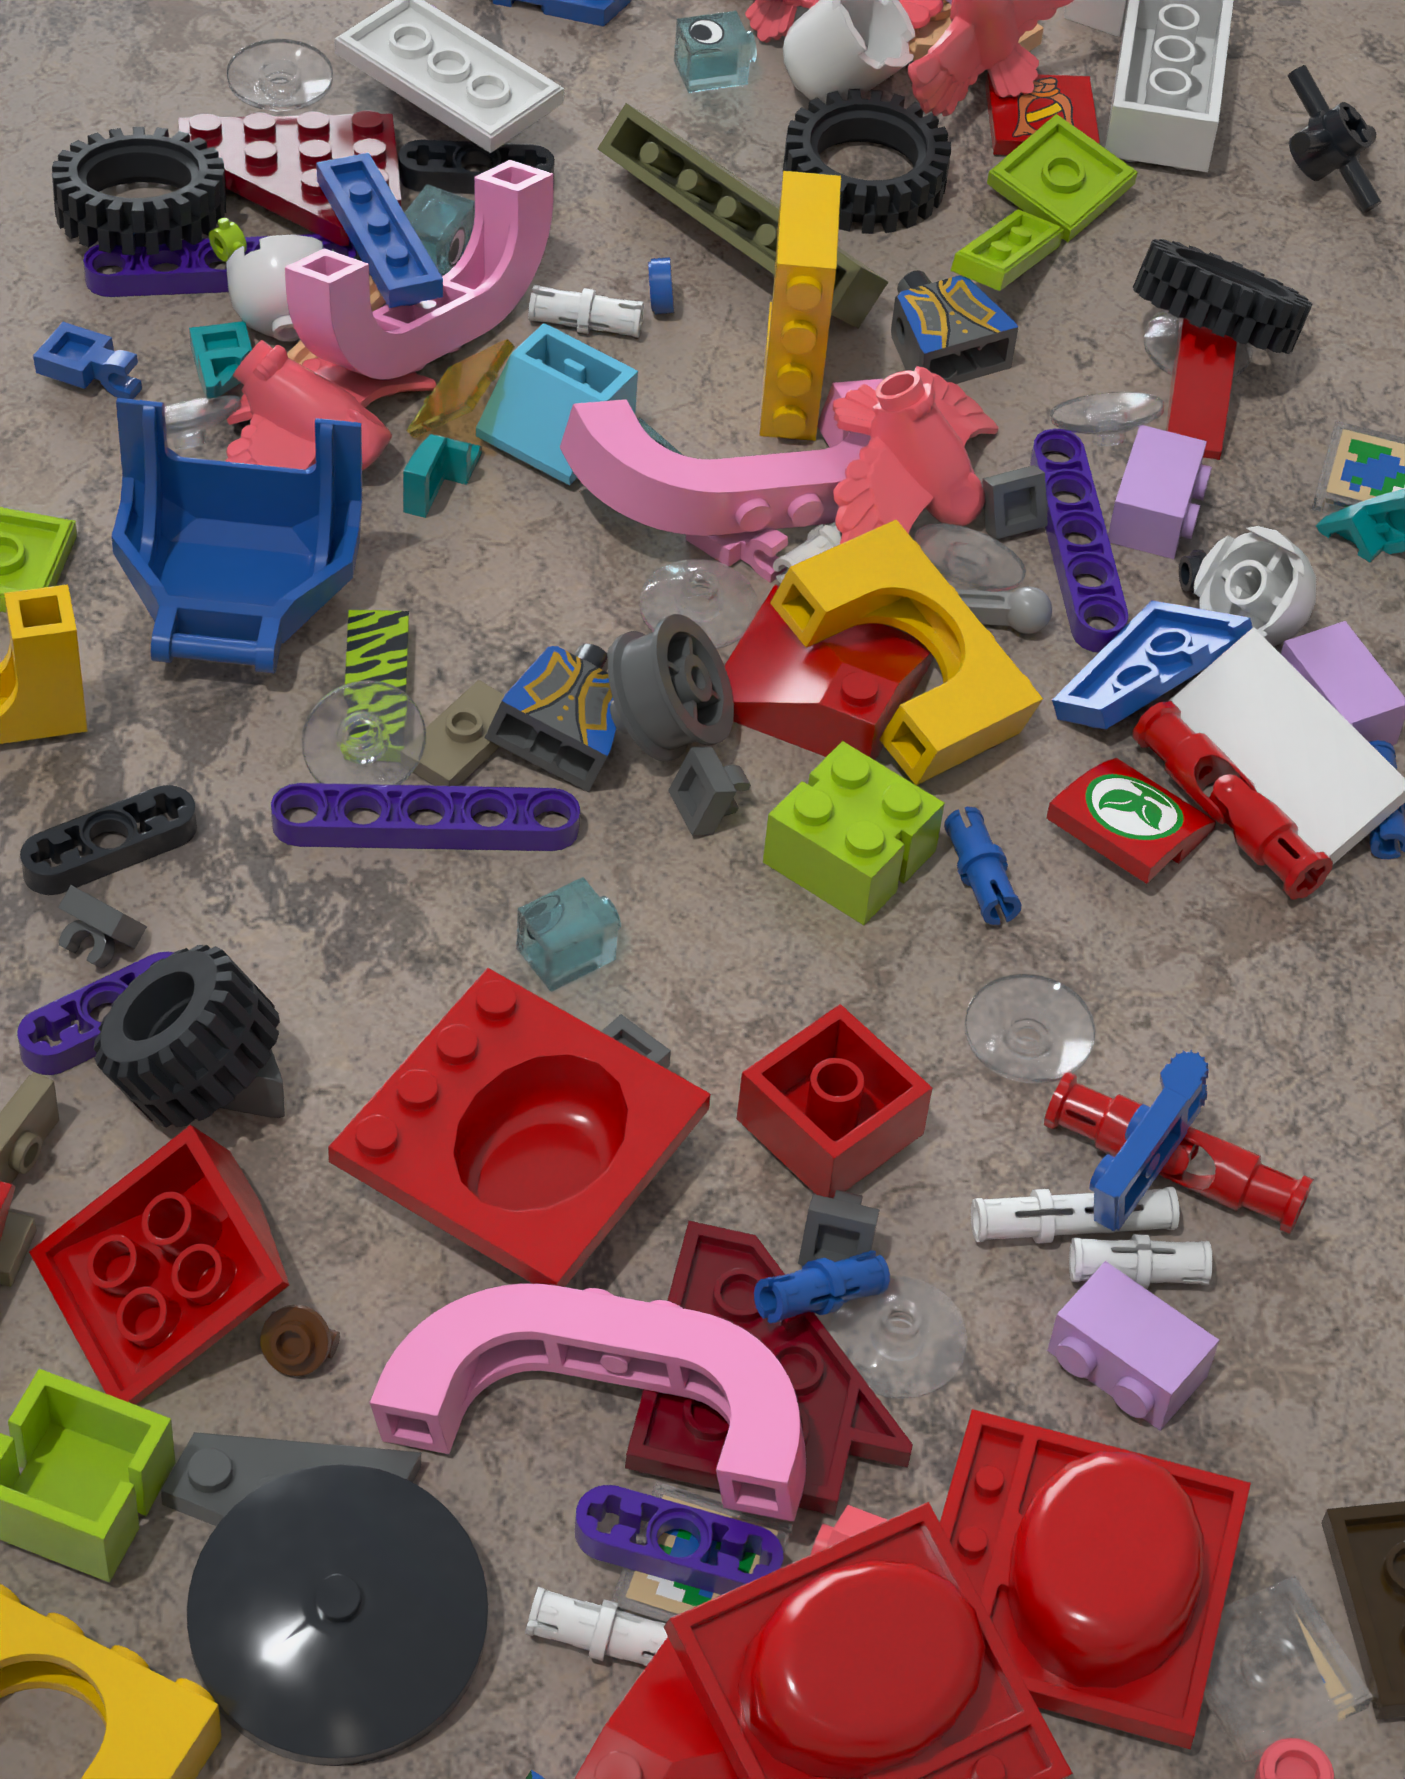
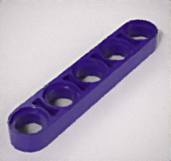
[83,234,357,297]
[1030,428,1128,652]
[271,783,580,851]

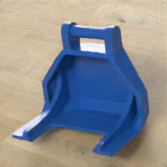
[111,398,363,674]

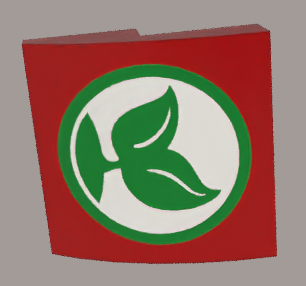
[1046,758,1216,884]

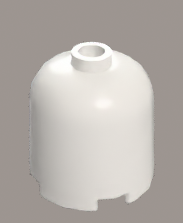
[783,0,916,104]

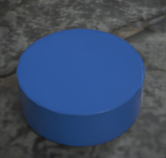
[648,257,674,314]

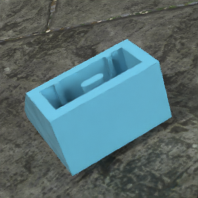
[476,323,638,486]

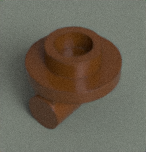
[260,1305,340,1376]

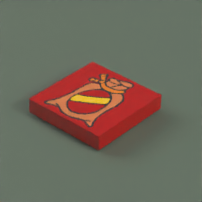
[985,73,1100,155]

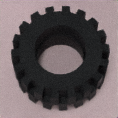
[94,945,280,1128]

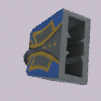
[891,270,1018,384]
[484,644,616,792]

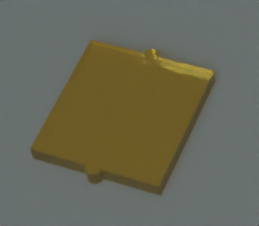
[406,339,515,438]

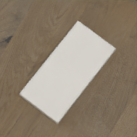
[335,0,564,153]
[1169,627,1405,864]

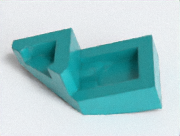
[189,321,252,399]
[403,434,483,518]
[1315,488,1405,562]

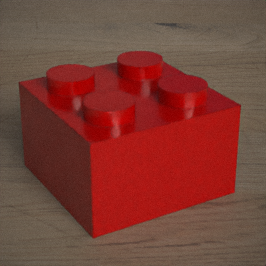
[736,1004,933,1199]

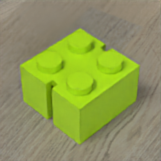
[763,741,945,925]
[0,1368,176,1583]

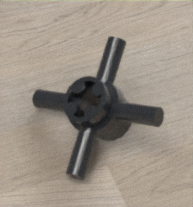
[1287,65,1381,213]

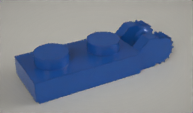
[1089,1050,1209,1231]

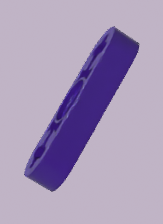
[17,952,174,1075]
[575,1485,784,1595]

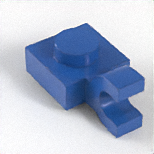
[33,322,142,399]

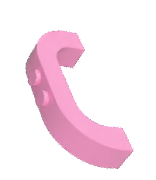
[285,160,553,379]
[560,379,883,536]
[370,1284,806,1522]

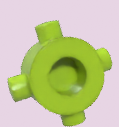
[209,218,247,261]

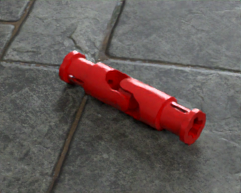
[1133,701,1333,900]
[1044,1071,1314,1234]

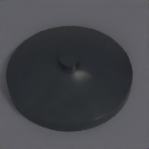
[187,1464,488,1766]

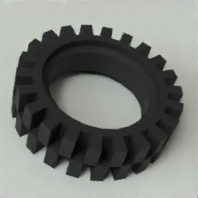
[783,89,951,234]
[52,127,227,255]
[1133,239,1313,354]

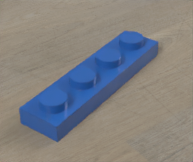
[316,153,443,308]

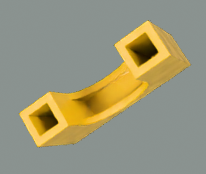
[759,171,841,441]
[770,519,1043,785]
[0,584,88,744]
[0,1584,222,1779]

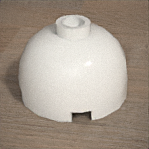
[226,234,334,341]
[1194,526,1316,646]

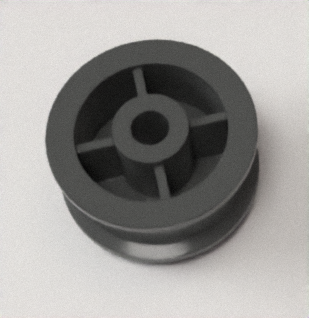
[607,614,734,762]

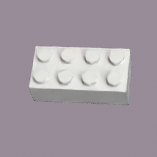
[1105,0,1234,172]

